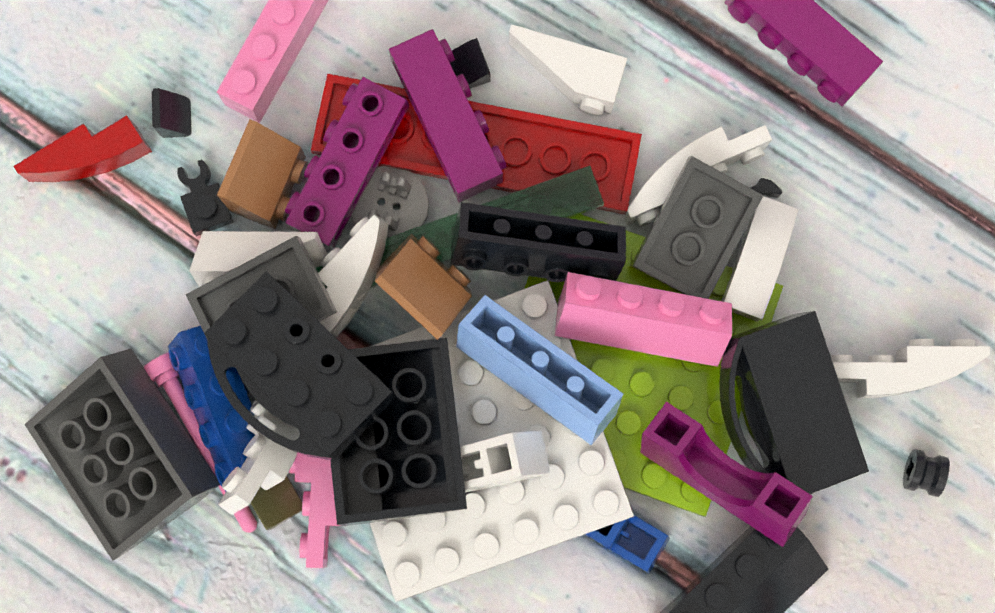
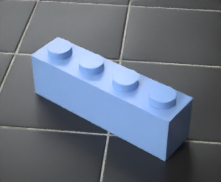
[456,295,623,445]

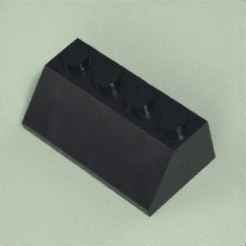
[660,526,828,613]

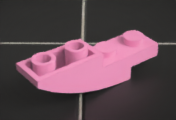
[289,453,339,568]

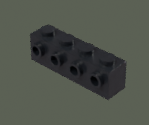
[450,202,626,282]

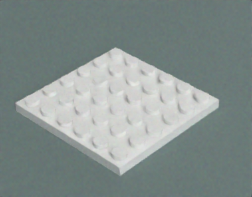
[370,280,635,602]

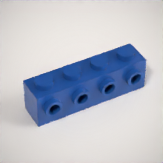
[168,326,255,492]

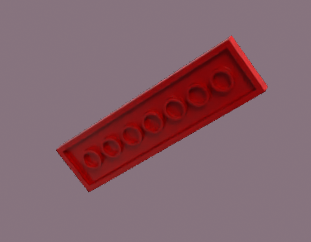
[311,73,642,215]

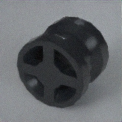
[903,449,950,497]

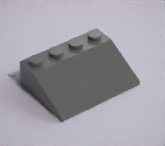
[24,349,220,561]

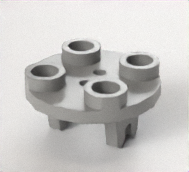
[351,166,429,245]

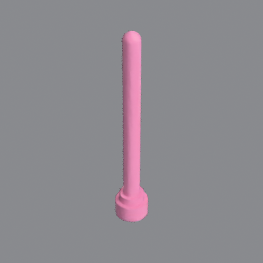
[144,352,257,533]

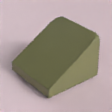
[251,476,302,530]

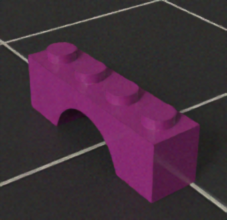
[640,402,813,547]

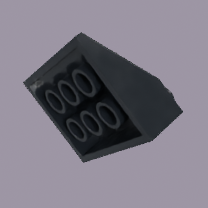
[330,338,467,526]

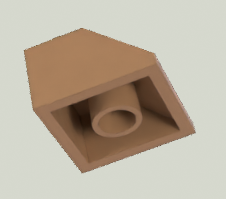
[217,119,308,229]
[375,233,472,340]

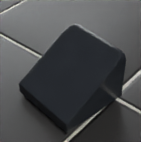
[450,38,491,89]
[152,88,192,138]

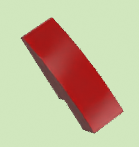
[13,115,152,182]

